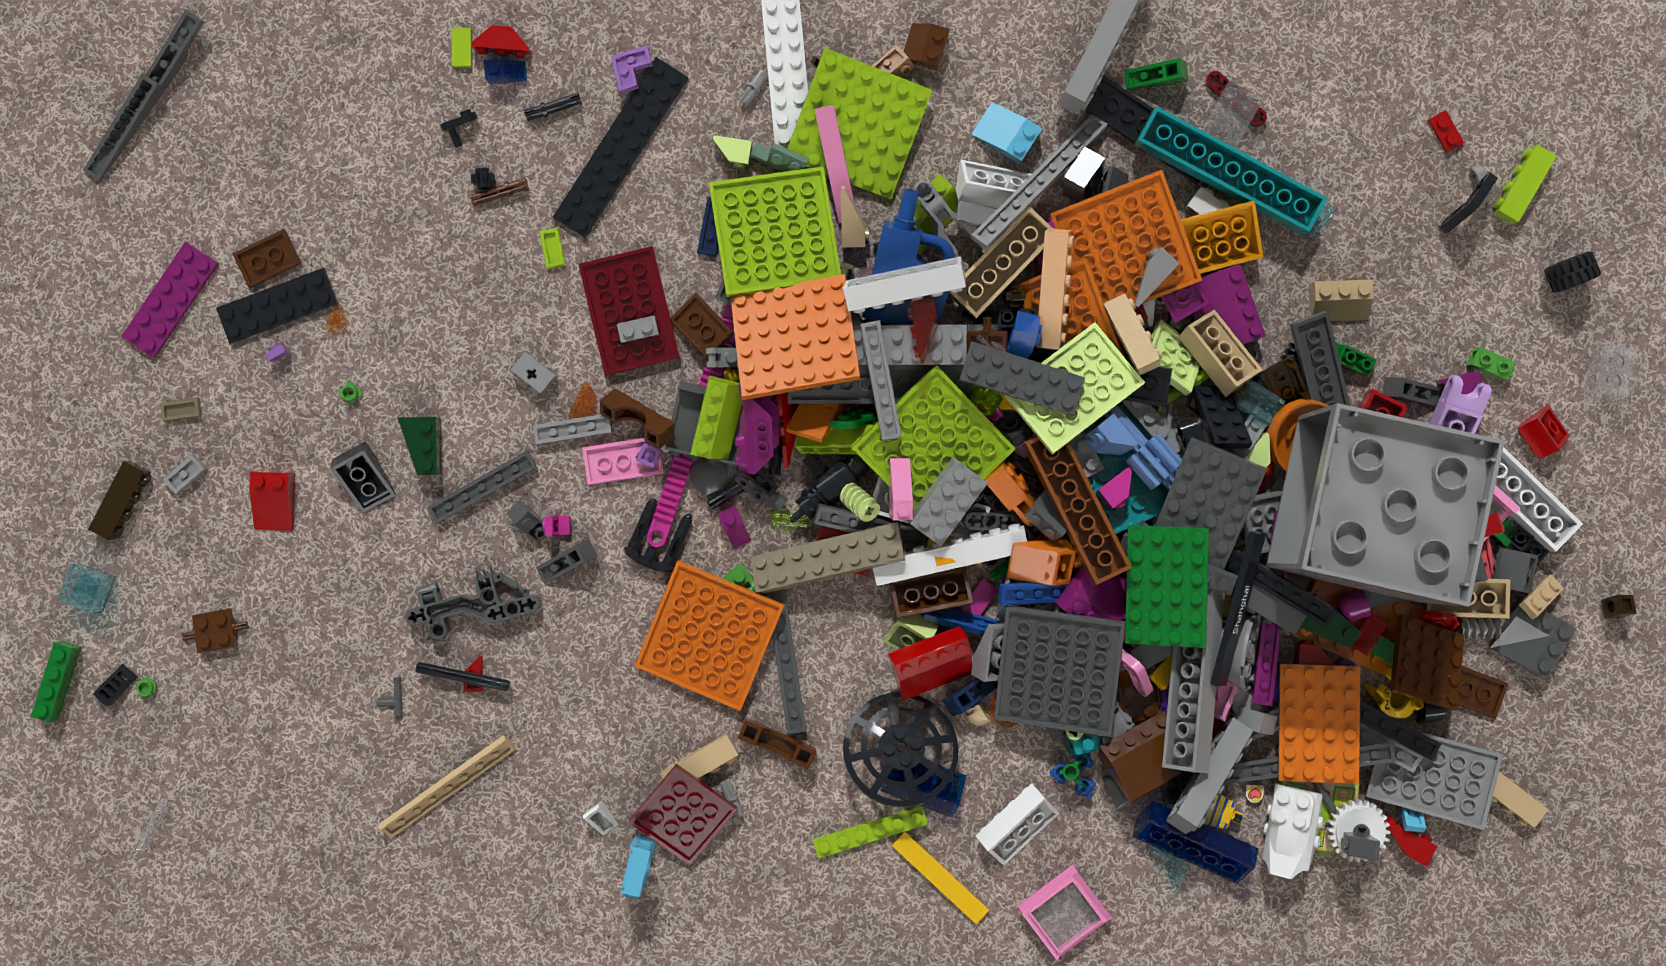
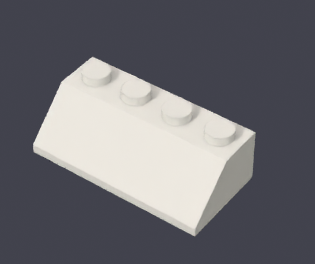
[956,160,1038,212]
[976,783,1060,865]

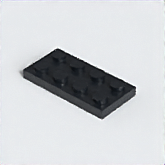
[1191,386,1252,448]

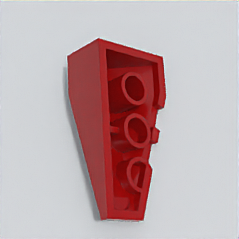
[777,392,799,469]

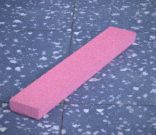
[815,105,855,224]

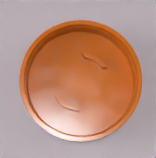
[1267,399,1329,472]

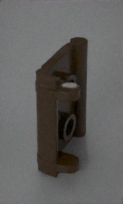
[1258,357,1311,413]

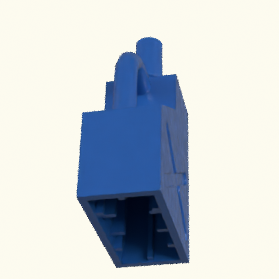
[862,188,955,325]

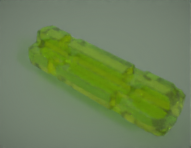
[771,514,809,528]

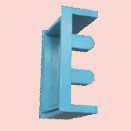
[620,835,656,899]

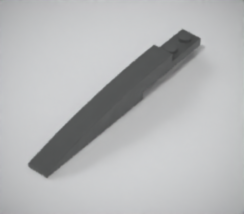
[83,10,204,181]

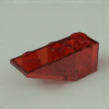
[907,297,938,364]

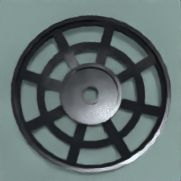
[843,692,959,808]

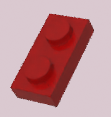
[1428,110,1464,153]

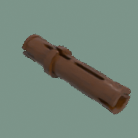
[470,177,529,206]

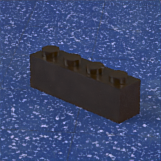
[88,461,150,540]

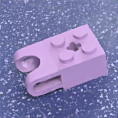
[1429,375,1492,434]

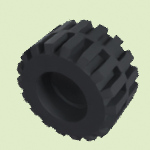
[1544,251,1601,293]

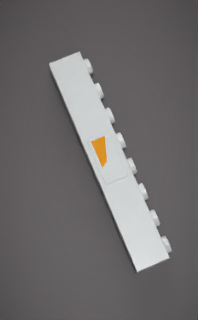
[873,524,1027,586]

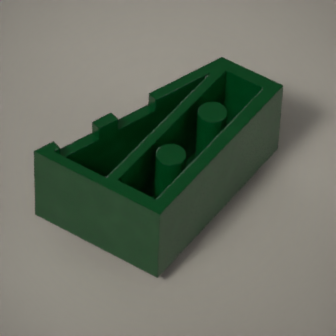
[397,417,442,475]
[1300,594,1362,648]

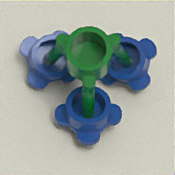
[1050,752,1096,798]

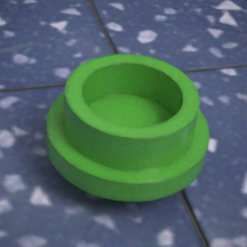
[136,678,157,697]

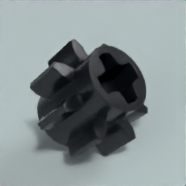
[470,168,495,190]

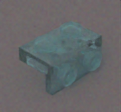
[1236,380,1285,426]

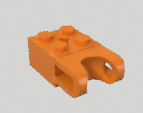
[985,459,1037,526]

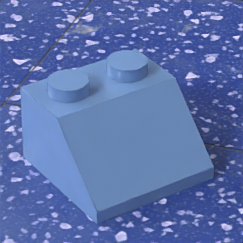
[1082,413,1139,456]

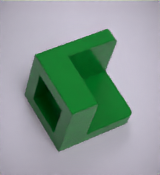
[1489,517,1515,547]

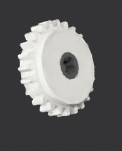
[1326,799,1390,862]

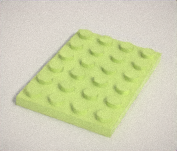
[1003,323,1145,455]

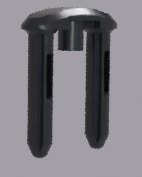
[623,498,692,572]

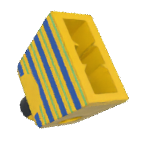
[1203,794,1243,829]

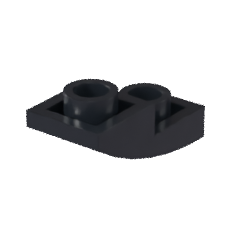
[1508,526,1550,566]

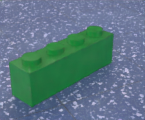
[31,641,82,722]

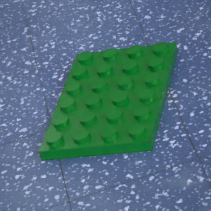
[1125,525,1210,648]

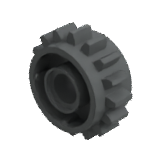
[993,409,1032,447]

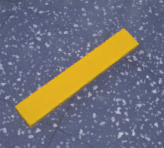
[892,832,989,924]

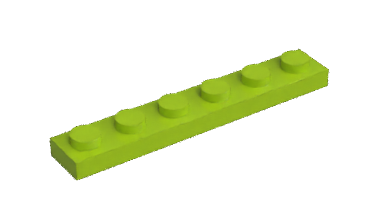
[813,805,928,858]

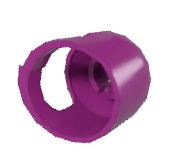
[1337,589,1371,621]

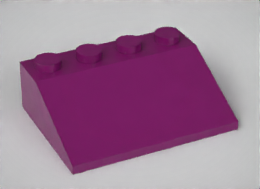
[1191,264,1266,344]
[1056,565,1127,645]

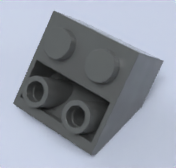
[1492,548,1538,593]

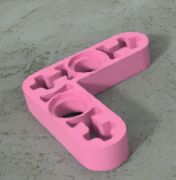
[1120,649,1153,697]

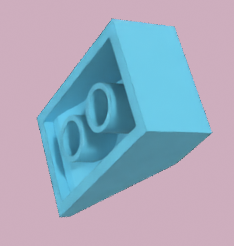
[971,102,1042,165]

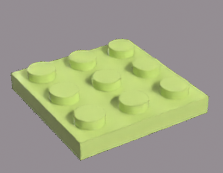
[1151,319,1200,396]

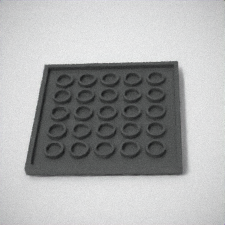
[994,605,1125,737]

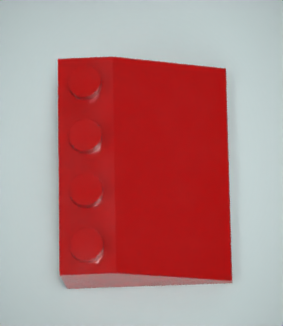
[888,626,972,701]

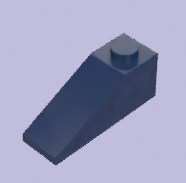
[942,678,998,716]

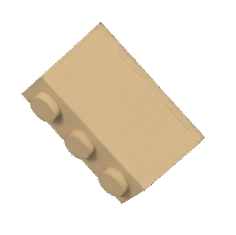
[1309,280,1374,322]

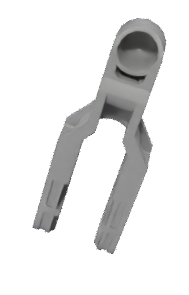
[913,180,991,273]

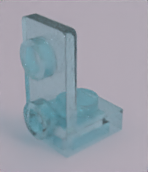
[1149,847,1189,888]

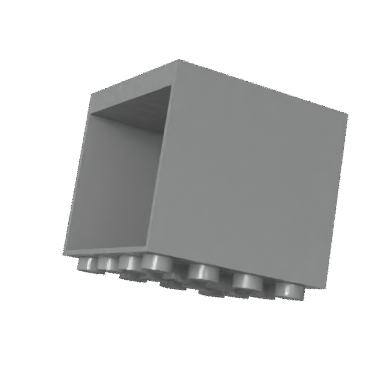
[1266,403,1505,607]

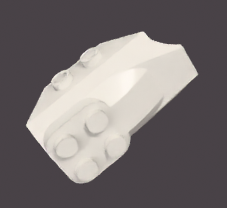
[1262,783,1324,879]

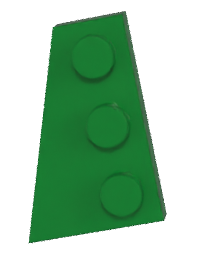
[830,406,878,430]

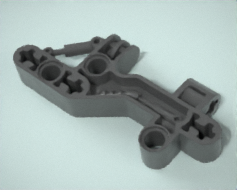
[405,566,542,639]

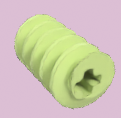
[840,483,880,522]

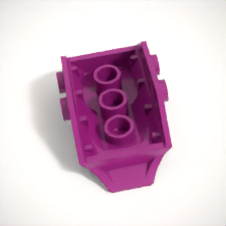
[735,382,780,474]

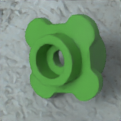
[339,382,362,405]

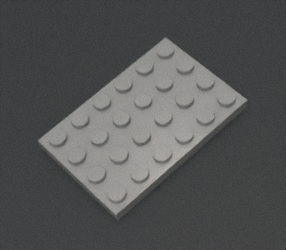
[1365,731,1503,830]

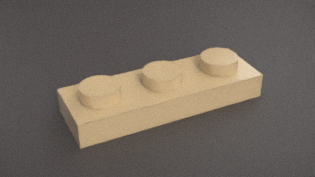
[1519,574,1564,620]

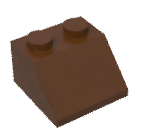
[903,23,950,71]

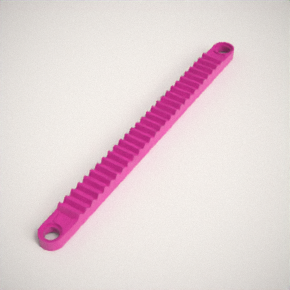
[647,304,735,547]

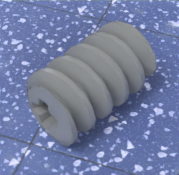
[1456,617,1502,640]

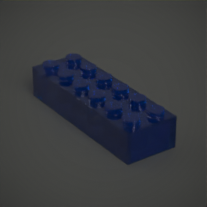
[1132,801,1259,884]

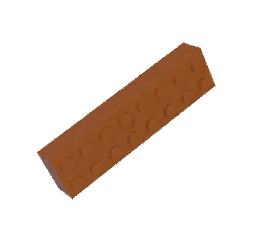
[1023,437,1132,587]

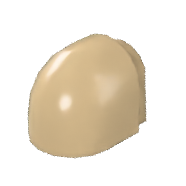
[965,701,991,726]

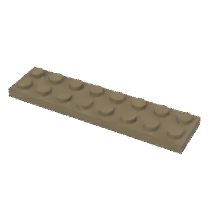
[751,522,906,594]

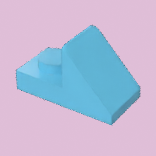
[1397,806,1426,832]

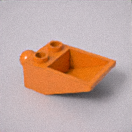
[786,404,847,443]
[1007,538,1082,585]

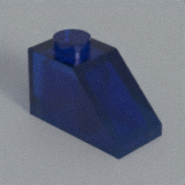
[484,58,527,84]

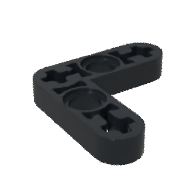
[1439,172,1498,234]

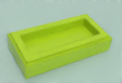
[452,28,472,68]
[539,228,566,269]

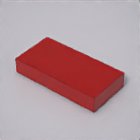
[1351,613,1389,656]

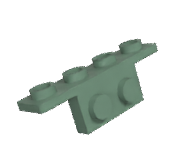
[750,143,809,172]

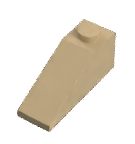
[841,186,869,248]

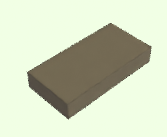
[160,397,202,422]

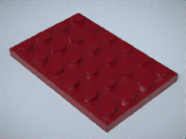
[578,246,680,376]

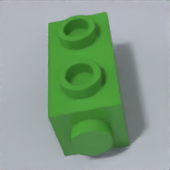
[1466,347,1515,381]

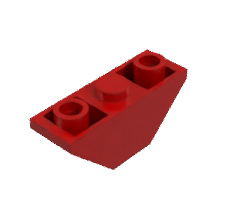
[471,25,532,58]

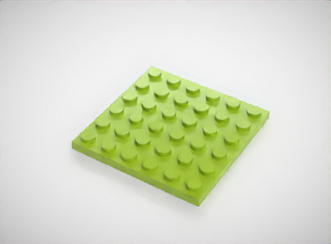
[787,48,933,200]
[709,166,841,297]
[851,365,1016,510]

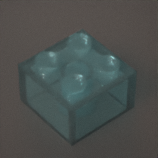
[57,563,117,614]

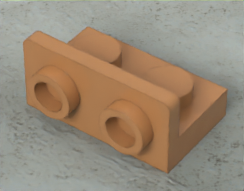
[871,44,915,78]

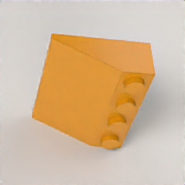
[1181,201,1263,274]

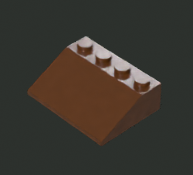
[1098,711,1187,803]

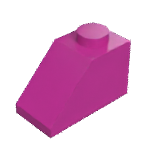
[1096,466,1132,510]

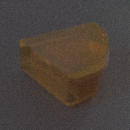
[326,308,347,330]

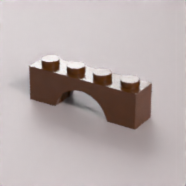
[600,388,674,449]
[738,717,816,769]

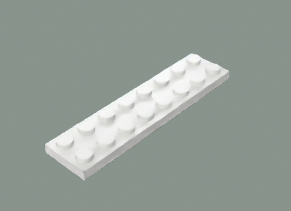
[761,0,808,149]

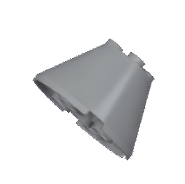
[1220,613,1261,691]

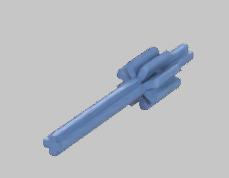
[1103,406,1182,490]

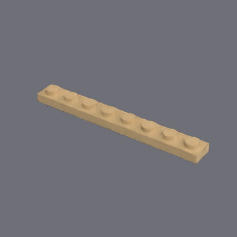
[378,735,516,838]

